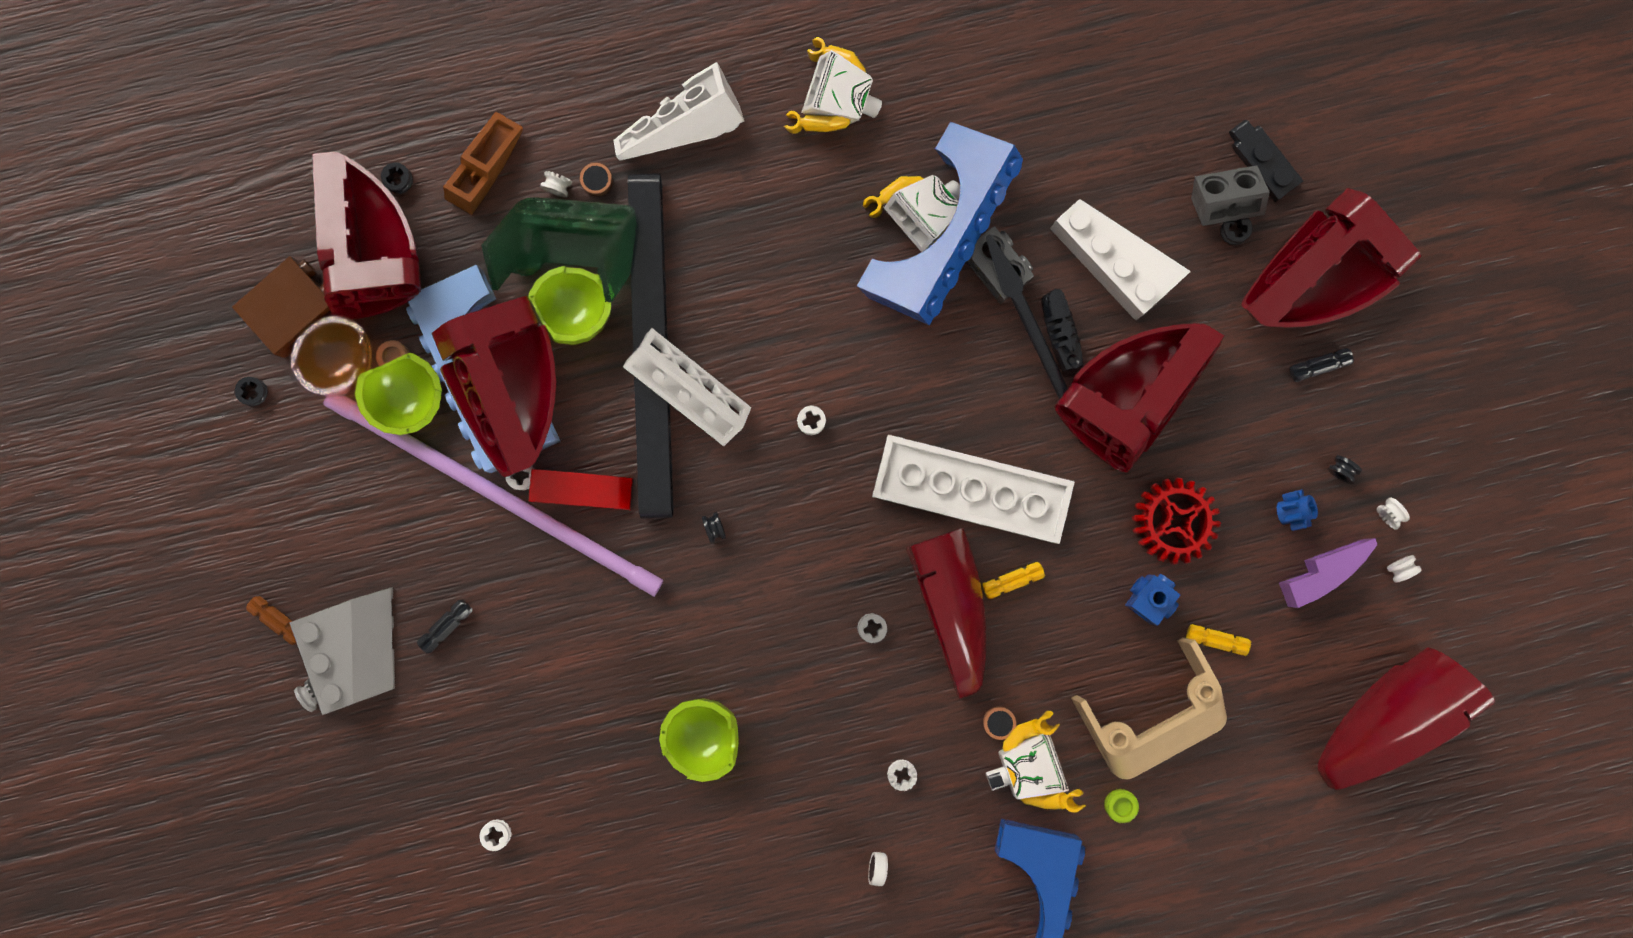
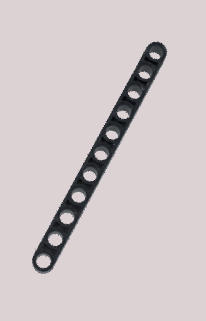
[628,173,674,519]

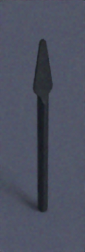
[986,235,1084,445]

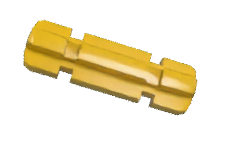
[982,562,1045,599]
[1186,624,1251,656]

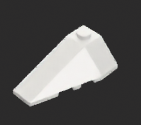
[614,62,744,161]

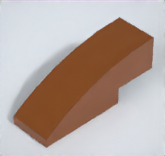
[443,112,523,215]

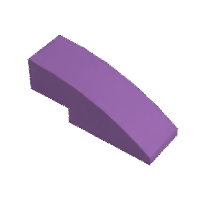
[1279,538,1378,608]

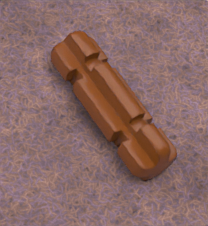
[246,596,297,645]

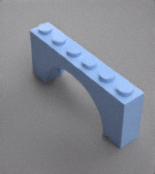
[406,265,561,473]

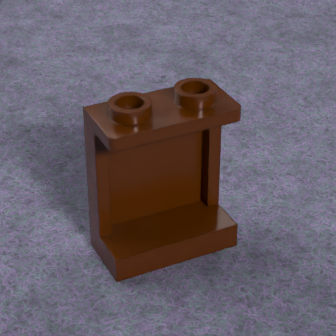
[232,256,330,359]

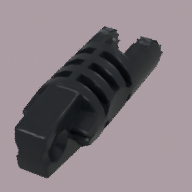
[1041,288,1083,372]

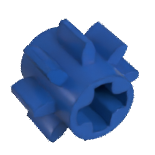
[1277,490,1318,531]

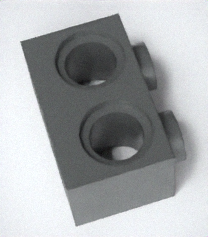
[1191,165,1270,226]
[966,226,1034,305]

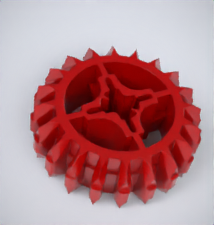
[1132,478,1221,564]

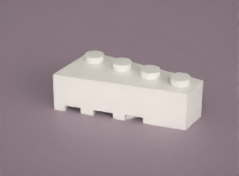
[1050,199,1191,320]

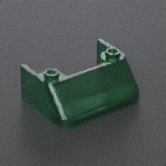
[481,197,637,303]

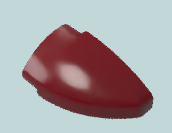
[1241,188,1422,327]
[431,296,556,477]
[1054,323,1225,473]
[906,528,986,699]

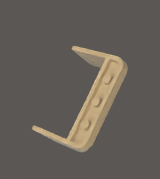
[1071,637,1227,779]

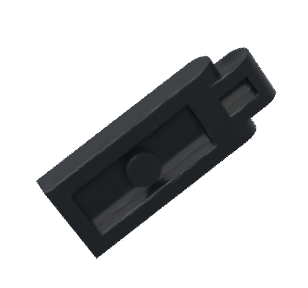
[1229,120,1303,202]

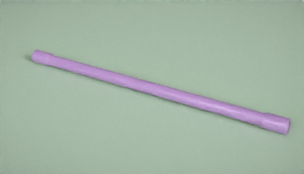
[324,389,664,597]

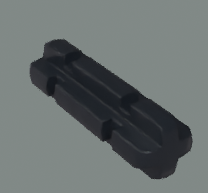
[1289,348,1354,382]
[417,600,472,653]

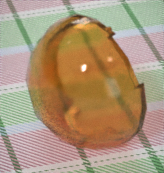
[291,316,372,397]

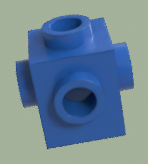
[1125,574,1180,626]

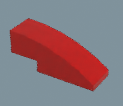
[528,469,633,510]

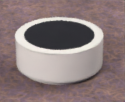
[869,852,888,886]

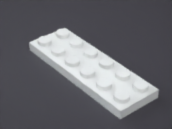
[872,435,1075,544]

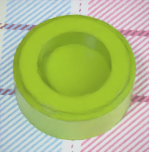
[1104,789,1139,823]

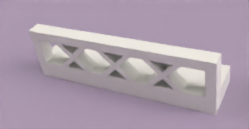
[623,328,751,446]

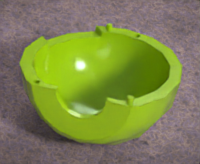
[529,266,612,345]
[355,353,442,435]
[659,698,738,782]

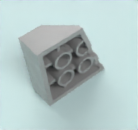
[290,587,395,715]

